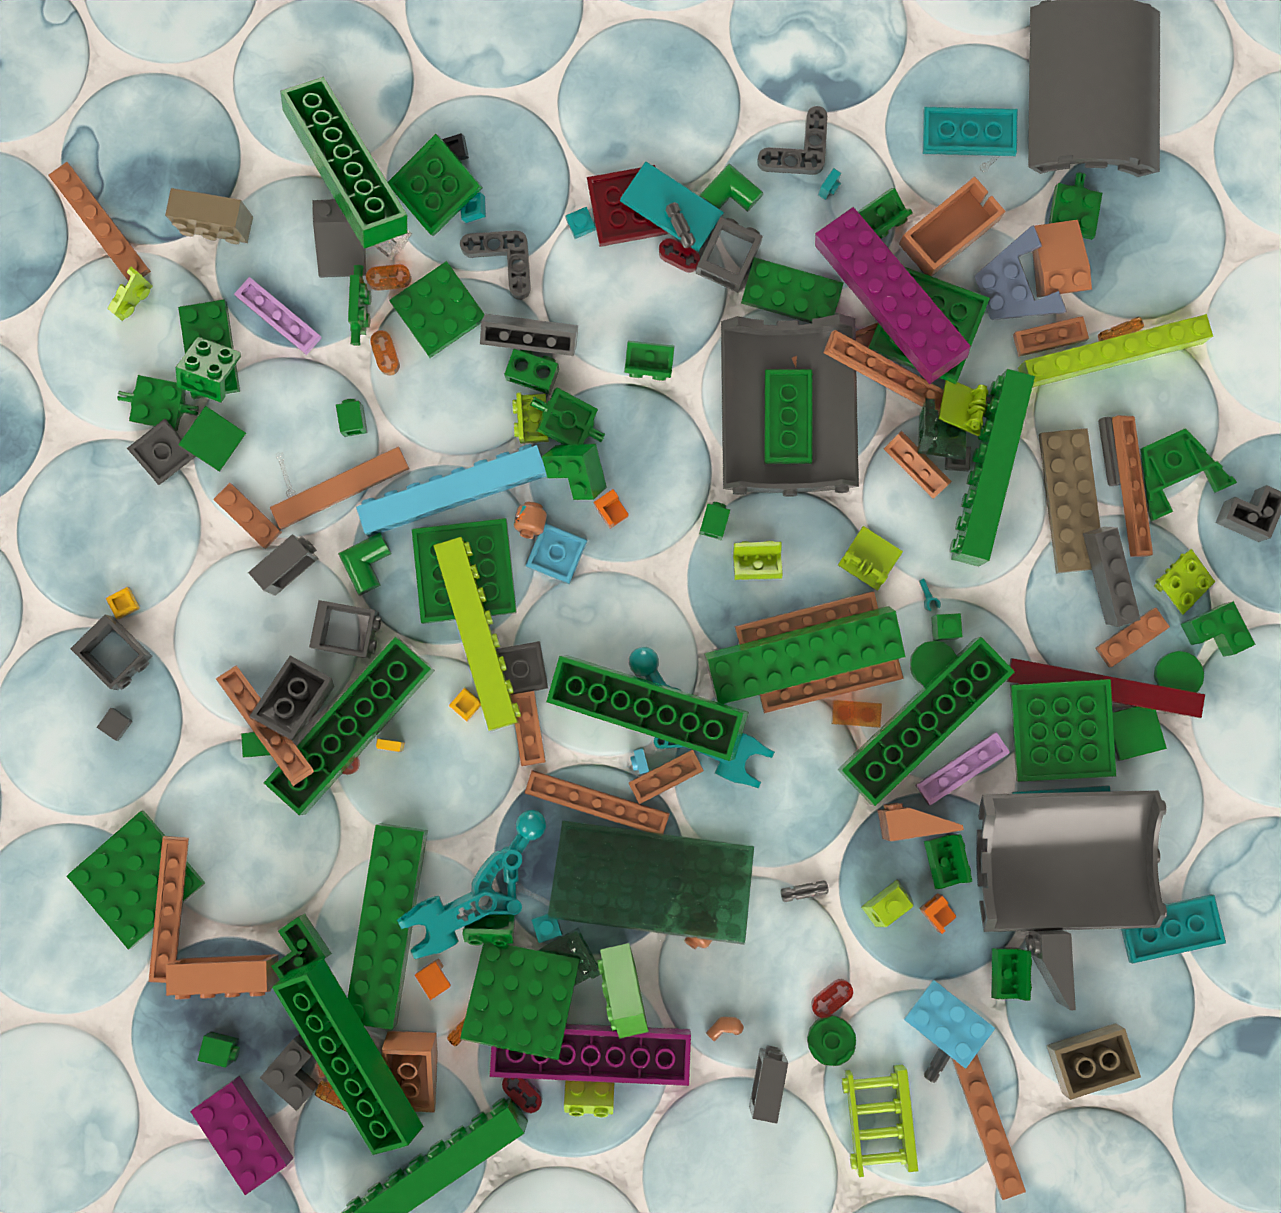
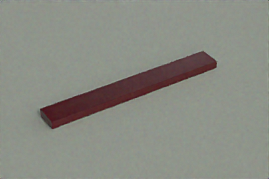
[1006,658,1205,718]

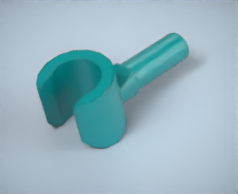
[919,579,941,611]

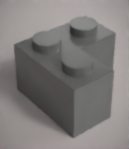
[1215,485,1281,542]
[260,1034,319,1111]

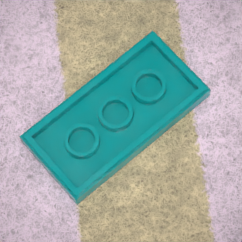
[922,107,1018,156]
[620,161,724,252]
[1121,894,1226,964]

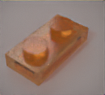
[831,700,882,728]

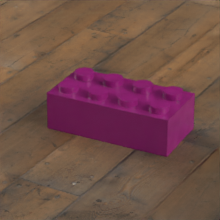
[190,1075,293,1195]

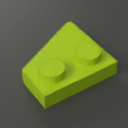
[107,267,153,321]

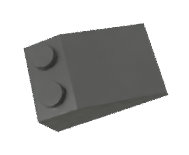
[312,199,366,278]
[250,656,334,741]
[1025,930,1076,1010]

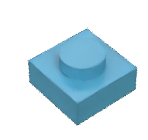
[630,748,649,774]

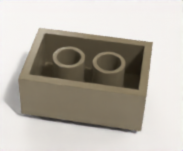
[165,188,253,244]
[1046,1023,1141,1100]

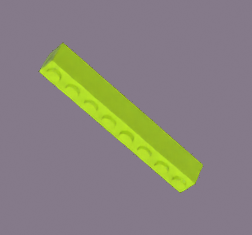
[1018,314,1213,388]
[434,537,521,731]

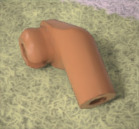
[706,1017,744,1041]

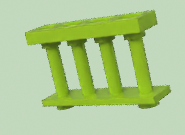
[842,1064,918,1177]

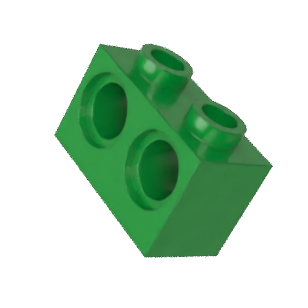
[504,349,559,395]

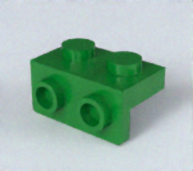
[858,188,913,239]
[624,341,675,381]
[924,834,972,889]
[462,914,515,946]
[991,948,1032,1001]

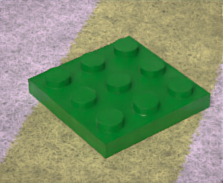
[388,134,483,236]
[389,261,485,358]

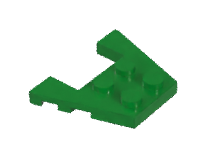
[1140,428,1237,522]

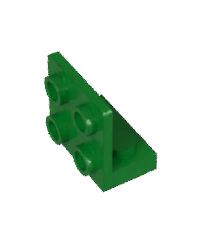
[175,337,241,403]

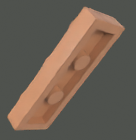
[1013,316,1089,357]
[884,431,952,499]
[213,483,282,549]
[1095,608,1170,668]
[511,691,546,766]
[628,749,704,804]

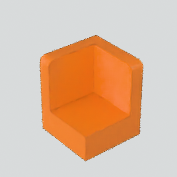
[593,489,629,529]
[919,894,956,934]
[415,958,451,1000]

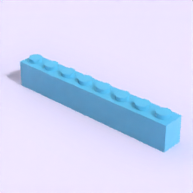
[356,444,547,537]

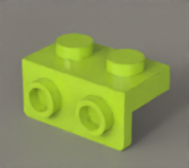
[512,392,549,444]
[733,541,783,580]
[564,1080,614,1118]

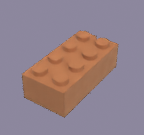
[899,176,1006,276]
[166,954,279,999]

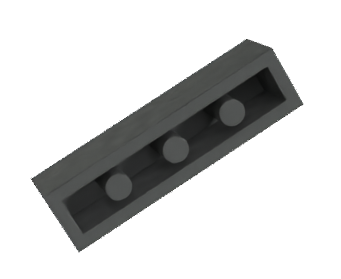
[480,314,578,356]
[1083,527,1141,627]

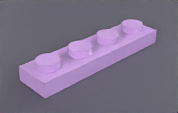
[234,277,322,355]
[915,732,1010,805]

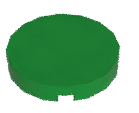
[910,641,957,686]
[1154,651,1204,693]
[807,1015,856,1066]

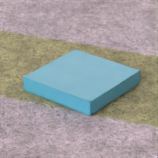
[526,523,588,584]

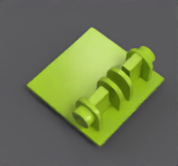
[938,380,989,436]
[838,526,903,591]
[1154,549,1215,615]

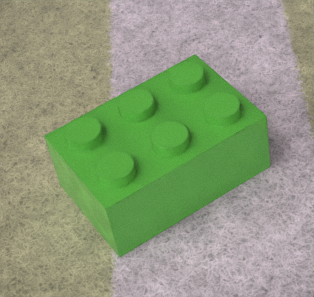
[597,943,649,1038]

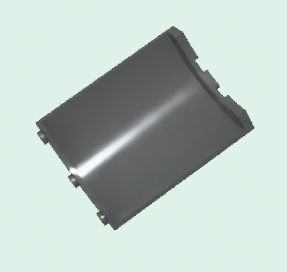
[1028,0,1160,177]
[721,314,859,497]
[976,790,1167,932]

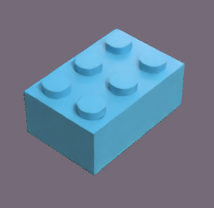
[904,980,996,1069]

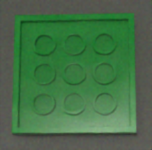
[869,267,990,384]
[411,518,517,624]
[1010,679,1116,782]
[66,811,205,950]
[460,943,580,1060]

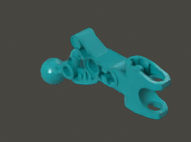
[629,647,775,789]
[397,810,546,959]

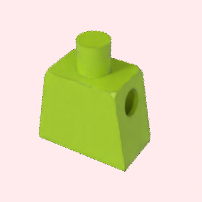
[861,879,914,927]

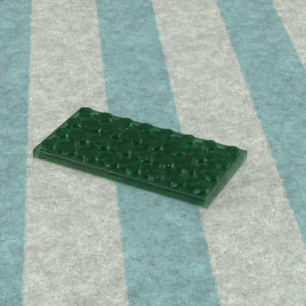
[548,820,754,945]

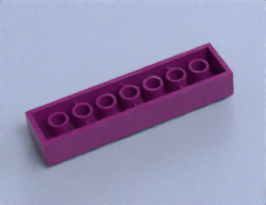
[815,207,971,385]
[490,1024,691,1086]

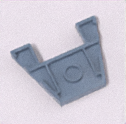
[974,225,1067,320]

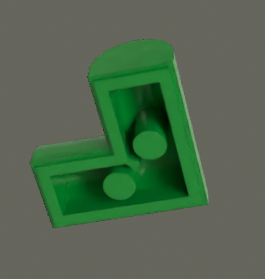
[699,163,763,212]
[338,532,392,596]

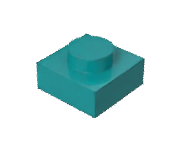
[818,168,841,200]
[461,192,486,223]
[565,207,596,239]
[531,911,562,943]

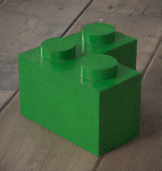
[542,444,607,500]
[1180,601,1256,657]
[271,914,332,979]

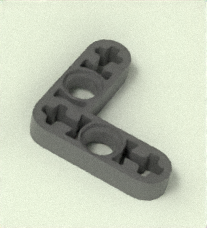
[757,106,828,175]
[460,231,531,300]

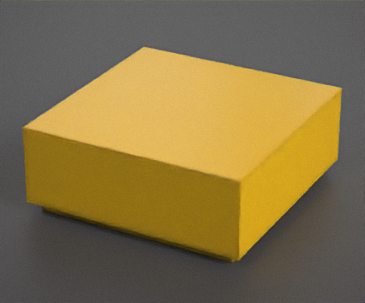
[106,587,140,620]
[449,688,481,722]
[376,739,405,752]

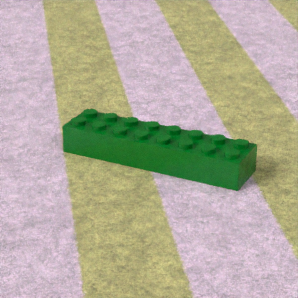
[280,77,408,249]
[950,369,1035,567]
[704,606,906,704]
[264,637,435,816]
[837,637,1015,806]
[546,655,749,761]
[348,823,428,1030]
[272,958,424,1155]
[341,1097,528,1213]

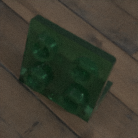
[918,398,966,460]
[537,928,600,986]

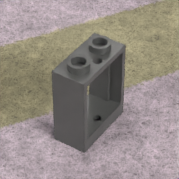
[696,217,763,293]
[248,534,319,596]
[309,600,382,659]
[70,614,152,690]
[749,1046,788,1124]

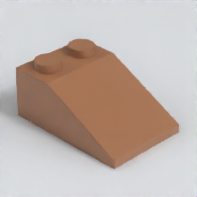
[1033,220,1092,297]
[878,803,964,841]
[381,1031,438,1112]

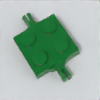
[1049,172,1103,240]
[348,265,372,346]
[117,375,199,431]
[530,387,605,445]

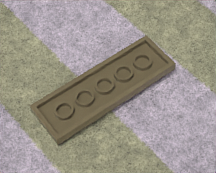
[1039,428,1101,574]

